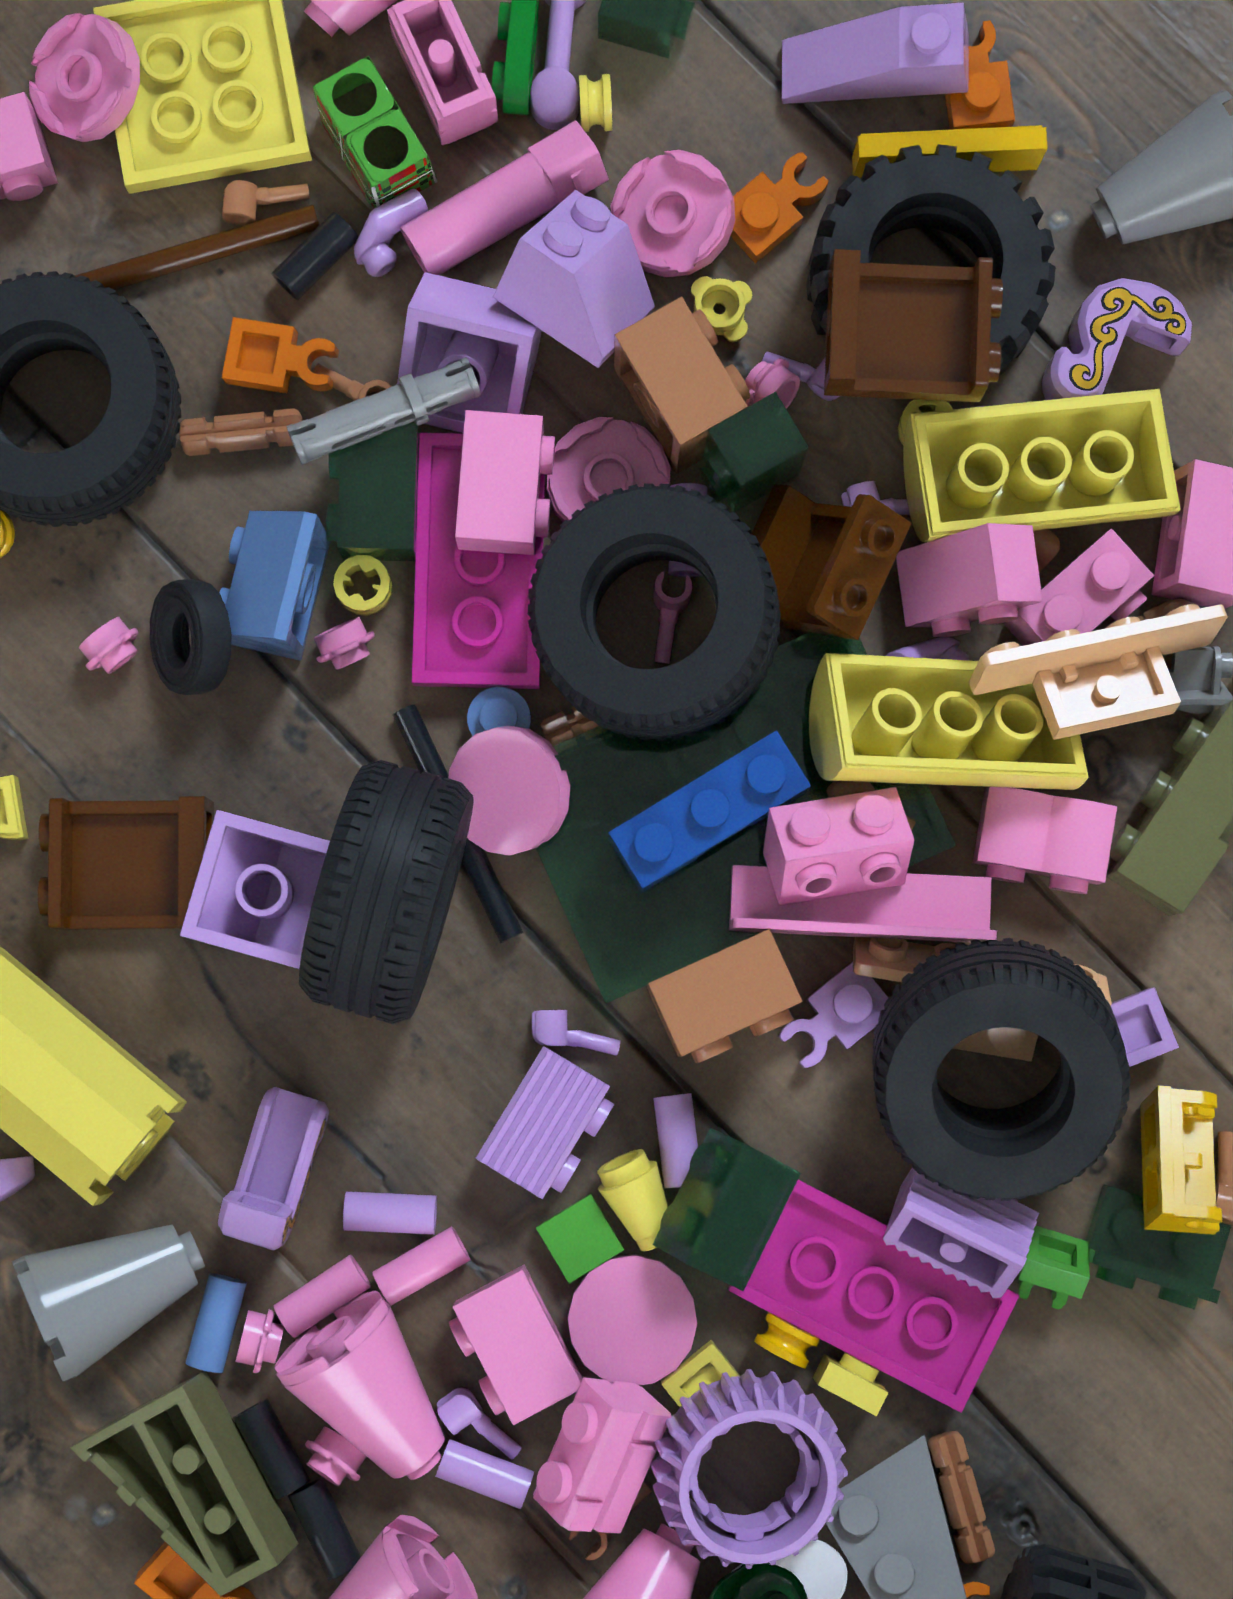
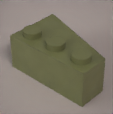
[1106,700,1233,916]
[70,1371,299,1596]

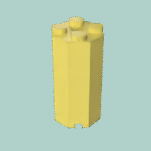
[0,946,187,1206]

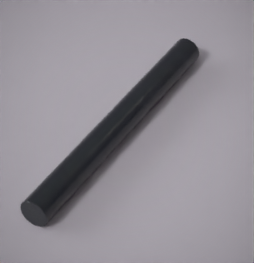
[393,704,523,944]

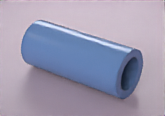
[185,1273,247,1373]

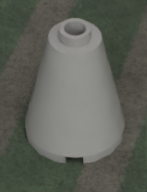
[1090,90,1233,245]
[12,1224,205,1382]

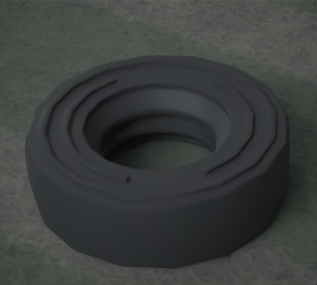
[149,579,232,695]

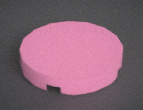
[29,13,140,142]
[610,150,735,278]
[547,417,671,522]
[448,725,570,856]
[568,1254,697,1386]

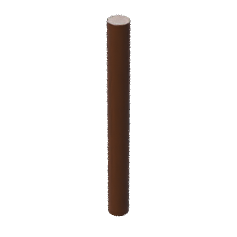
[74,205,320,290]

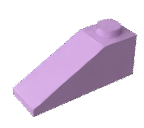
[782,3,969,104]

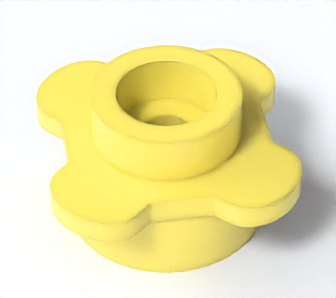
[691,276,752,342]

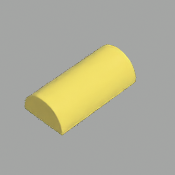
[903,389,1181,542]
[809,653,1089,790]

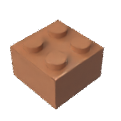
[614,296,751,474]
[646,929,803,1063]

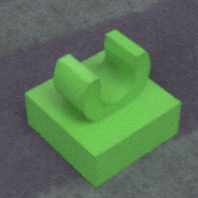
[1018,1225,1090,1310]

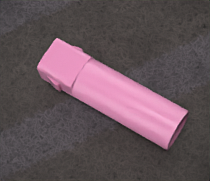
[400,120,609,275]

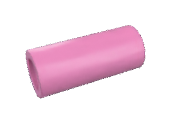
[372,1226,470,1306]
[274,1255,371,1338]

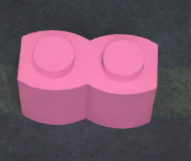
[973,787,1117,894]

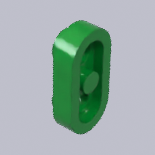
[492,0,539,115]

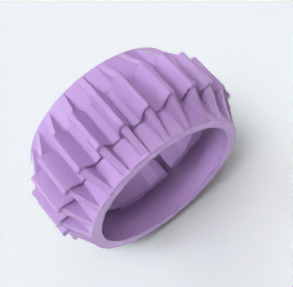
[650,1369,848,1569]

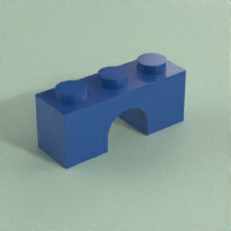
[608,730,811,893]

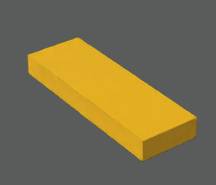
[852,125,1048,178]

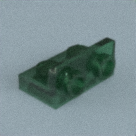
[1086,1184,1231,1310]

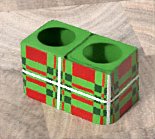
[313,56,438,208]

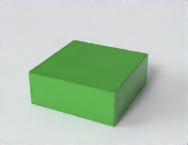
[536,1193,624,1284]

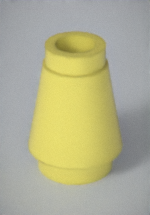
[597,1149,676,1251]

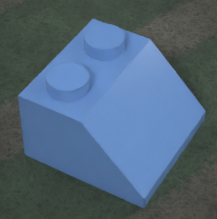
[219,511,331,661]

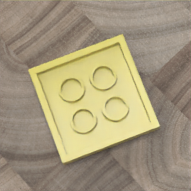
[93,0,312,194]

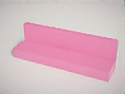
[729,865,997,942]

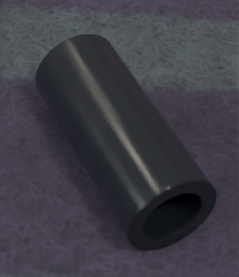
[271,212,359,300]
[233,1398,310,1500]
[288,1478,361,1581]

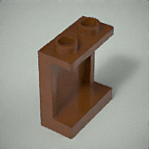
[824,249,1003,402]
[752,484,911,640]
[38,796,214,930]

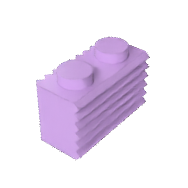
[476,1046,614,1199]
[883,1168,1039,1298]

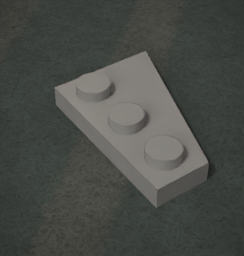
[826,1435,967,1599]

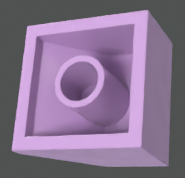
[493,190,655,368]
[397,272,542,433]
[180,810,330,969]

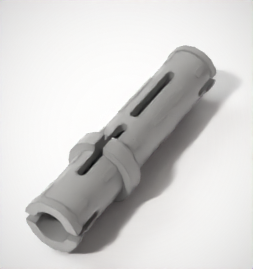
[286,357,481,465]

